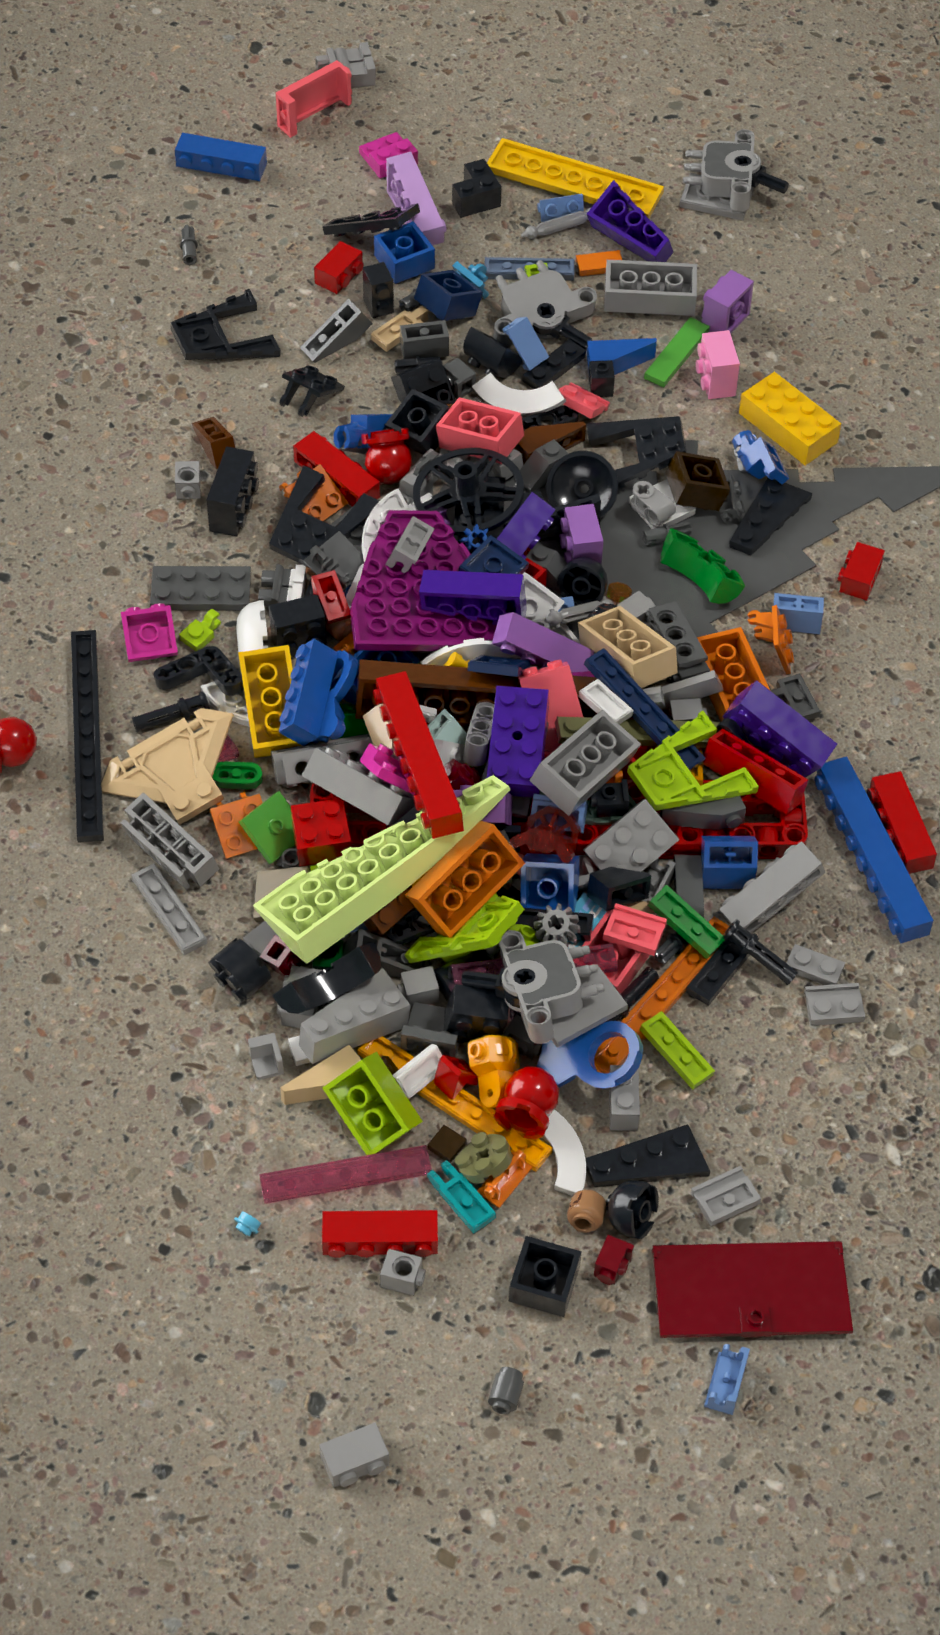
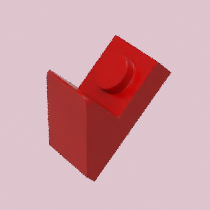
[311,570,351,624]
[434,1055,478,1100]

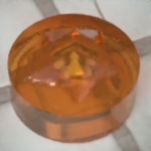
[606,582,632,602]

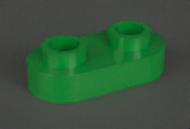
[212,762,263,789]

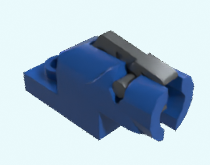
[334,414,393,454]
[732,430,790,484]

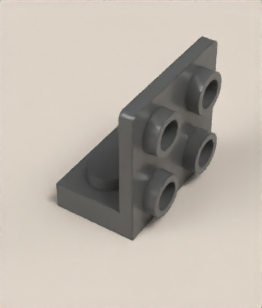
[401,1002,459,1058]

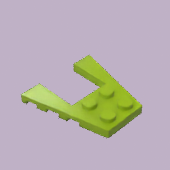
[627,711,759,811]
[404,893,525,963]

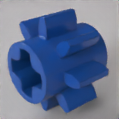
[460,524,488,552]

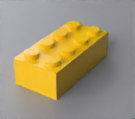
[739,371,842,466]
[238,645,301,758]

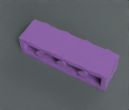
[492,612,594,673]

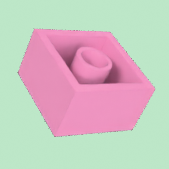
[696,330,740,399]

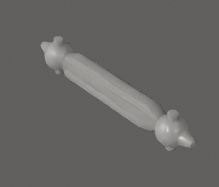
[521,207,592,239]
[545,596,616,629]

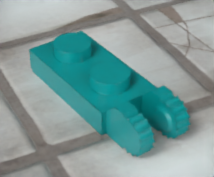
[427,1161,496,1234]

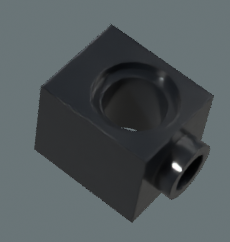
[588,360,615,397]

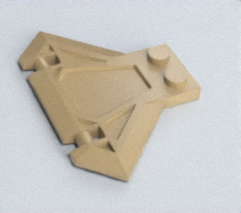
[102,708,234,825]

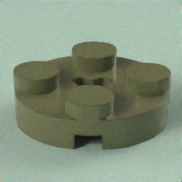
[455,1132,513,1184]

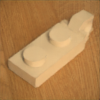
[371,306,429,352]

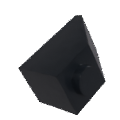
[587,867,652,911]

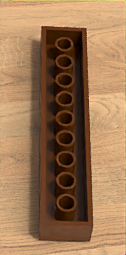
[355,660,597,727]

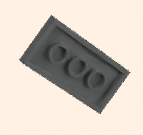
[150,566,251,611]

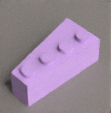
[386,152,446,245]

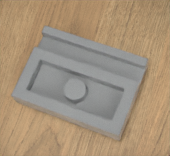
[804,983,865,1026]
[691,1166,761,1226]

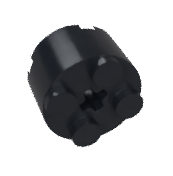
[208,938,272,1003]

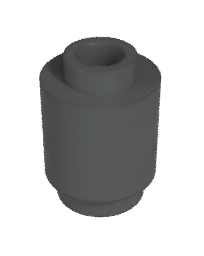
[488,1367,524,1414]

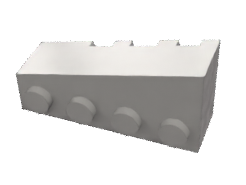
[299,968,410,1064]

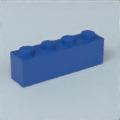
[175,133,267,181]
[279,639,338,746]

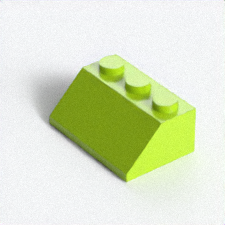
[322,1052,423,1158]

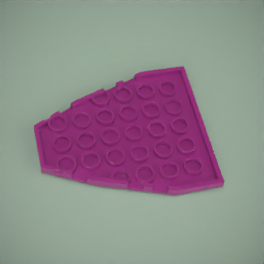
[350,510,497,651]

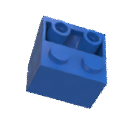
[701,836,758,889]

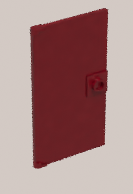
[652,1241,853,1338]

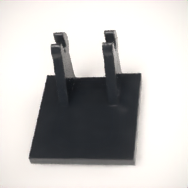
[279,365,345,417]

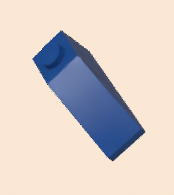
[586,338,657,375]

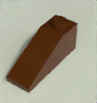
[192,417,235,469]
[514,422,586,465]

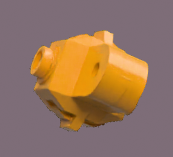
[468,1035,520,1108]

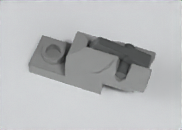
[400,449,447,505]

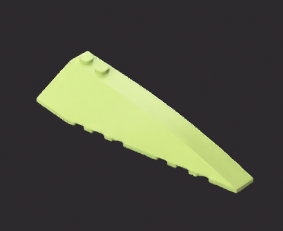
[253,775,510,964]

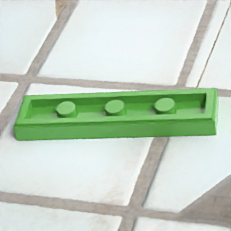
[644,317,710,388]

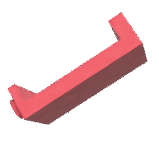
[276,60,352,138]
[518,659,583,754]

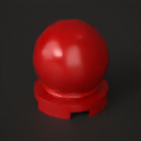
[361,428,412,485]
[0,716,37,774]
[494,1066,559,1139]

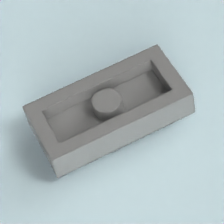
[787,944,845,985]

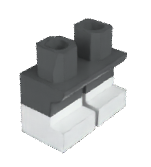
[258,564,307,606]

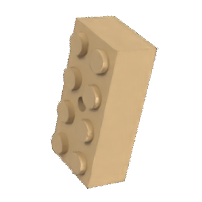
[578,606,678,689]

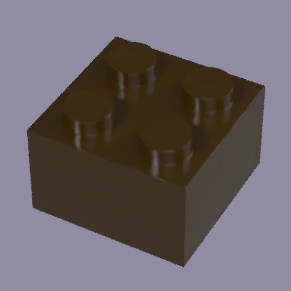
[665,451,730,511]

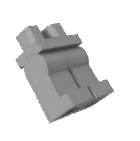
[316,42,376,88]

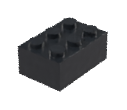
[206,446,259,537]

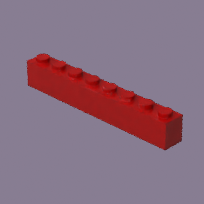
[373,671,464,839]

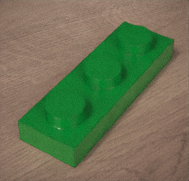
[647,885,725,959]

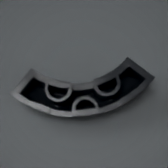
[272,942,382,1014]

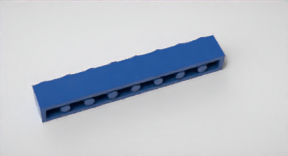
[814,756,934,944]

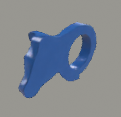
[312,650,359,744]
[537,1021,643,1089]

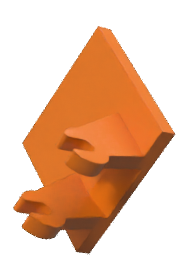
[279,464,349,521]
[748,605,794,675]
[210,792,263,859]

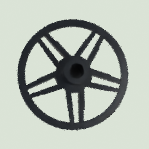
[413,448,524,536]

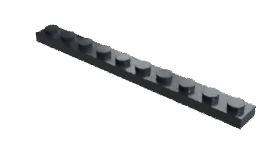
[71,630,104,843]

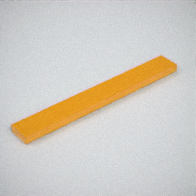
[358,1036,553,1172]

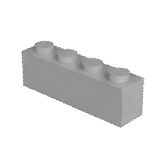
[719,841,826,934]

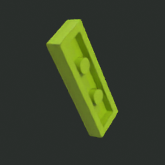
[639,1011,715,1090]

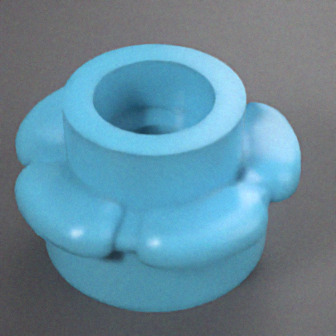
[234,1211,261,1237]

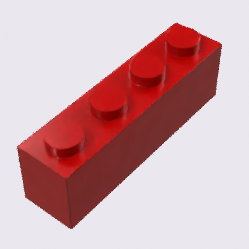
[293,431,380,507]
[703,729,808,814]
[867,771,937,874]
[322,1210,438,1258]

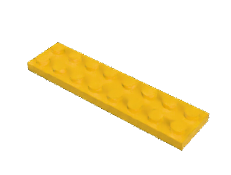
[487,138,664,219]

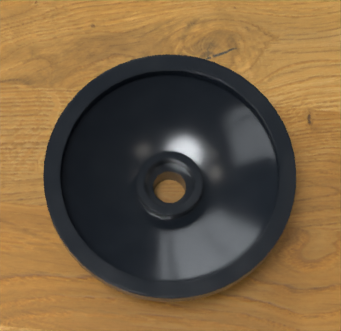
[546,451,618,518]

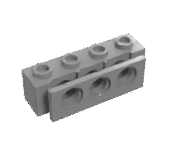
[271,733,373,787]
[121,792,219,890]

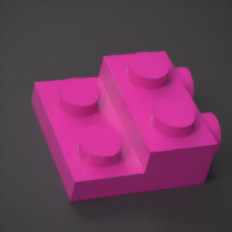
[359,132,418,179]
[121,603,178,662]
[360,743,415,795]

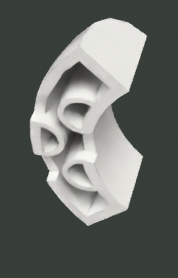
[236,600,268,675]

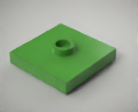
[239,791,295,864]

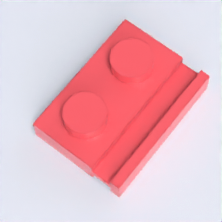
[559,382,610,419]
[603,903,667,956]

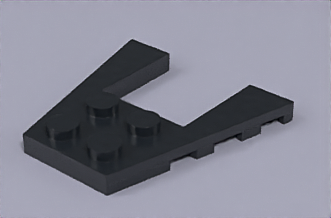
[171,289,281,360]
[587,416,687,490]
[269,466,379,568]

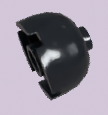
[557,557,608,606]
[606,1180,659,1239]

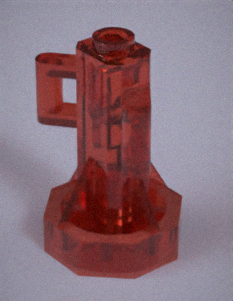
[509,805,581,863]

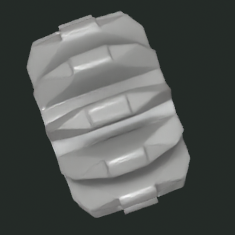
[534,903,580,947]

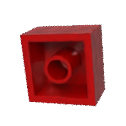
[291,798,351,867]

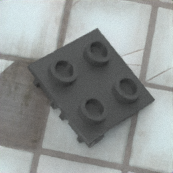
[303,531,364,590]

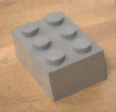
[582,799,679,872]

